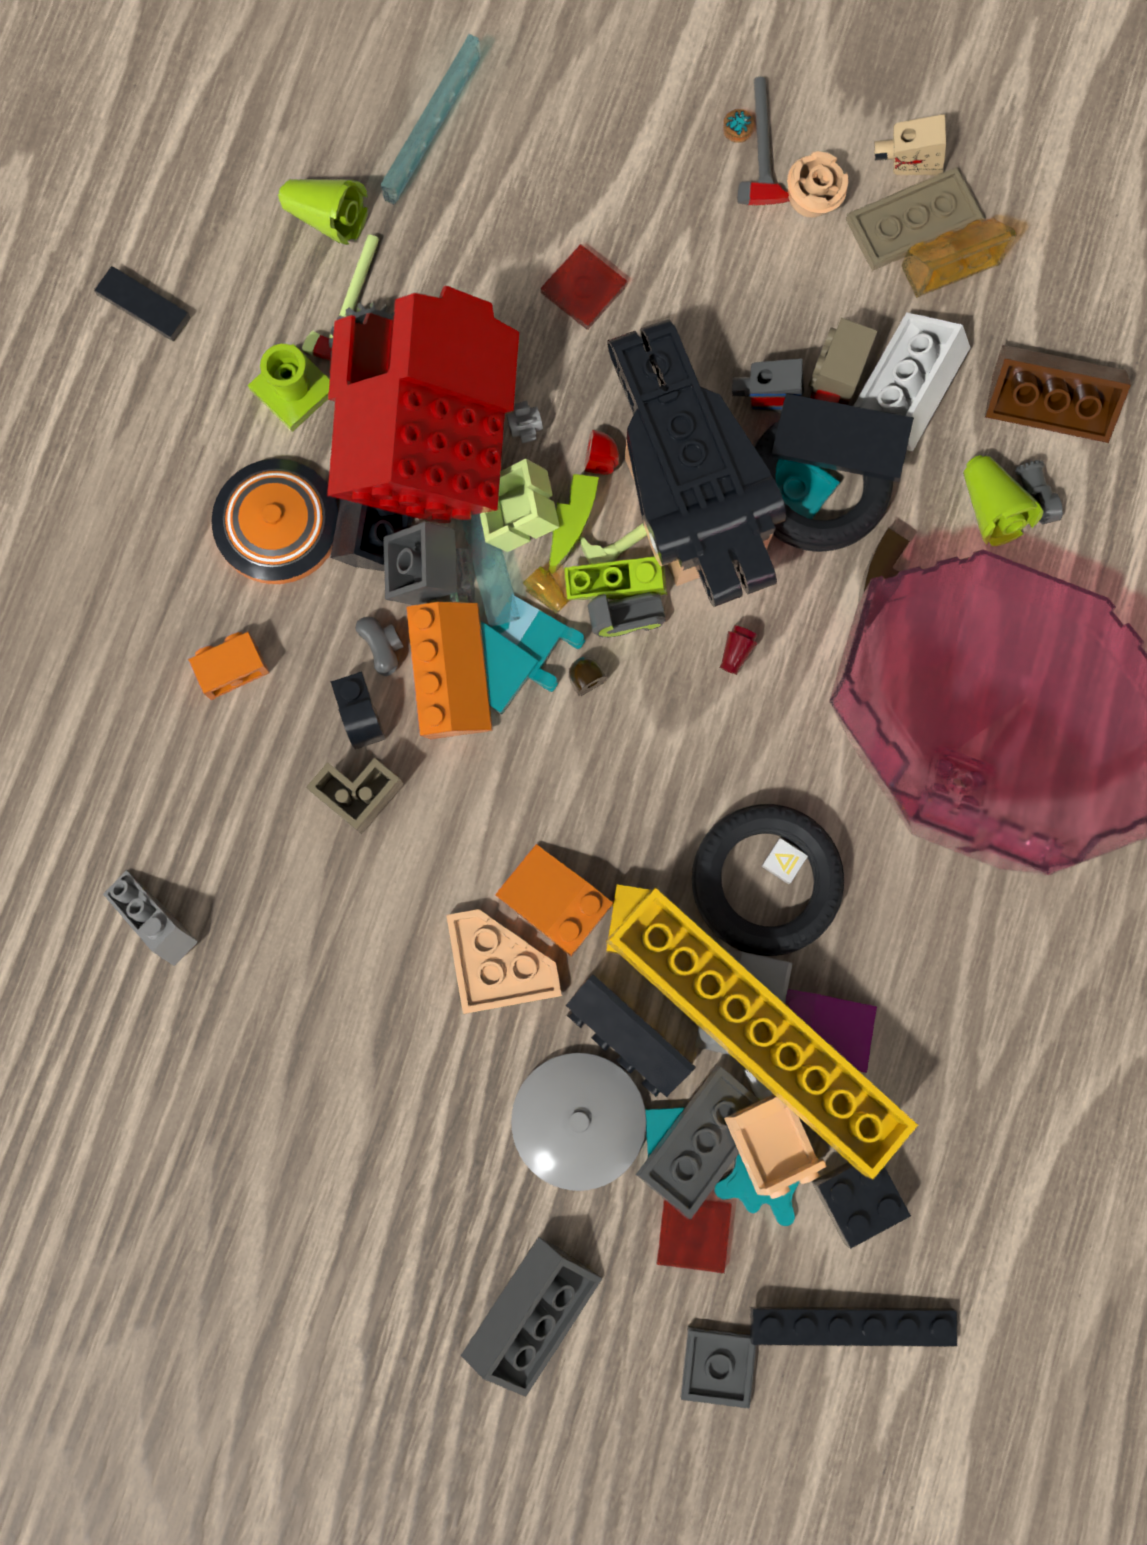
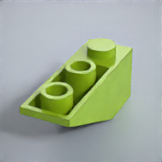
[564,557,667,600]

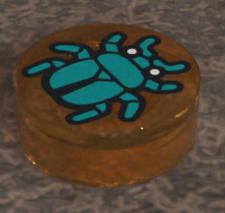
[723,109,754,143]

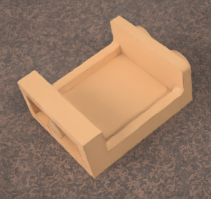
[724,1094,827,1199]

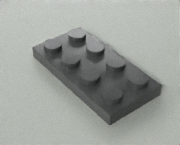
[636,1066,760,1219]

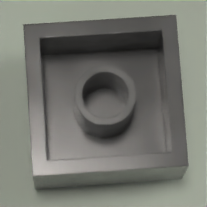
[384,522,457,605]

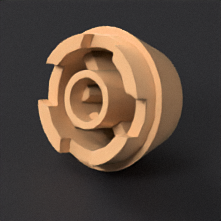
[787,151,848,218]

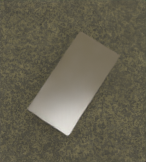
[845,167,985,271]

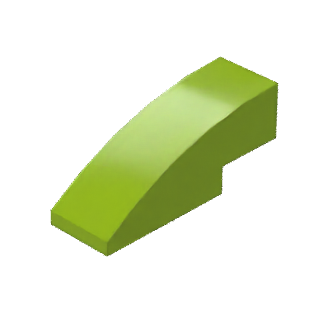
[548,474,599,574]

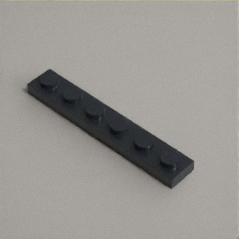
[750,1307,957,1347]

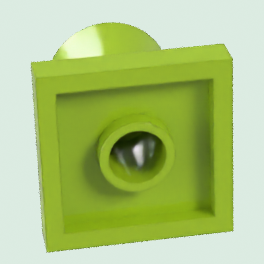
[247,344,330,432]

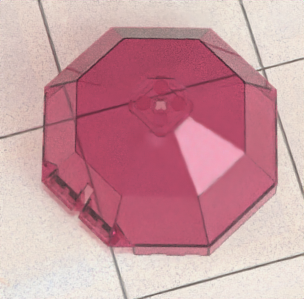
[829,549,1147,875]

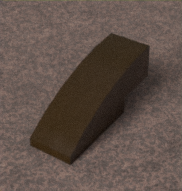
[857,528,910,634]

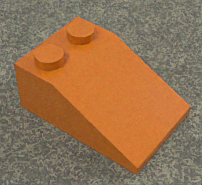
[495,844,613,957]

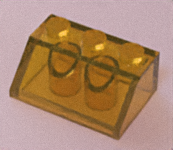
[901,218,1017,298]

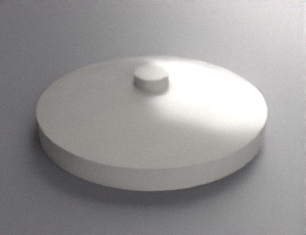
[511,1053,646,1191]

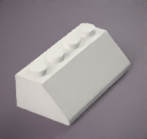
[854,312,970,451]

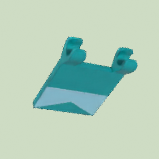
[491,595,585,692]

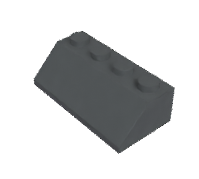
[461,1237,602,1397]

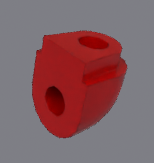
[584,429,619,475]

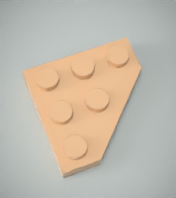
[446,909,562,1014]

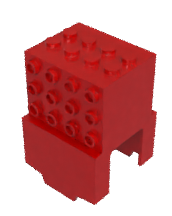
[327,286,519,523]

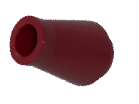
[719,625,758,675]

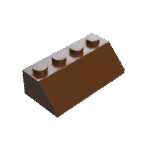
[985,345,1131,443]

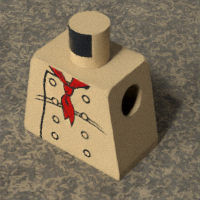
[874,114,946,175]

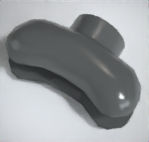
[355,616,404,676]

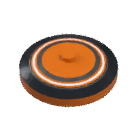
[211,459,339,584]

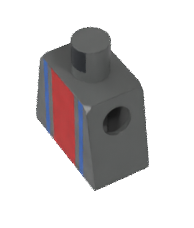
[732,359,804,412]

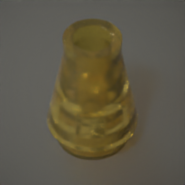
[523,566,569,614]

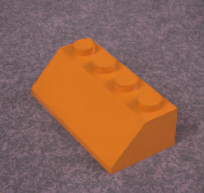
[406,602,493,740]

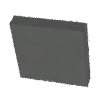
[680,1326,756,1409]

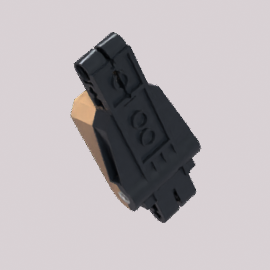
[607,319,786,607]

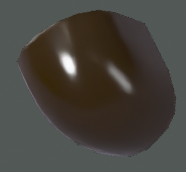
[569,657,607,696]

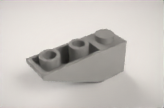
[103,870,198,966]

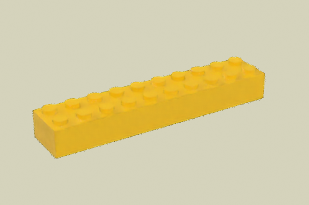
[606,888,918,1179]

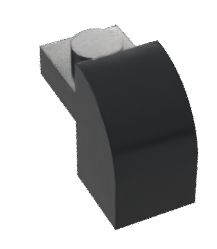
[331,671,386,750]

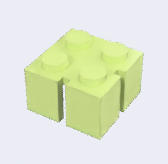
[480,459,560,552]

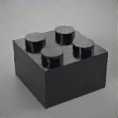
[812,1162,911,1249]

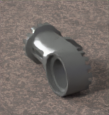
[1015,460,1063,525]

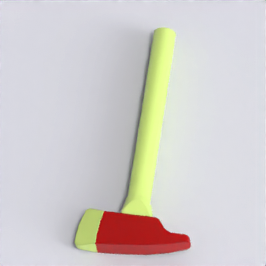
[302,235,379,361]

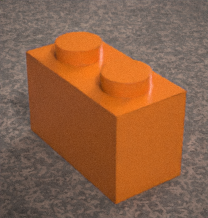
[188,632,269,700]

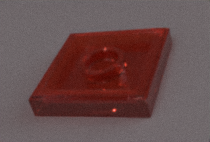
[540,244,628,330]
[656,1198,732,1274]

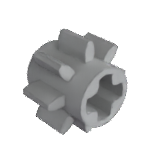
[506,401,543,443]

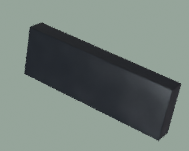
[94,266,190,341]

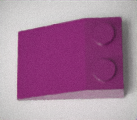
[785,989,877,1073]

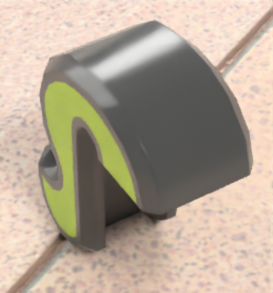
[587,592,666,638]

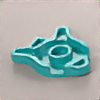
[714,1154,800,1226]

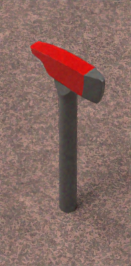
[737,77,789,205]

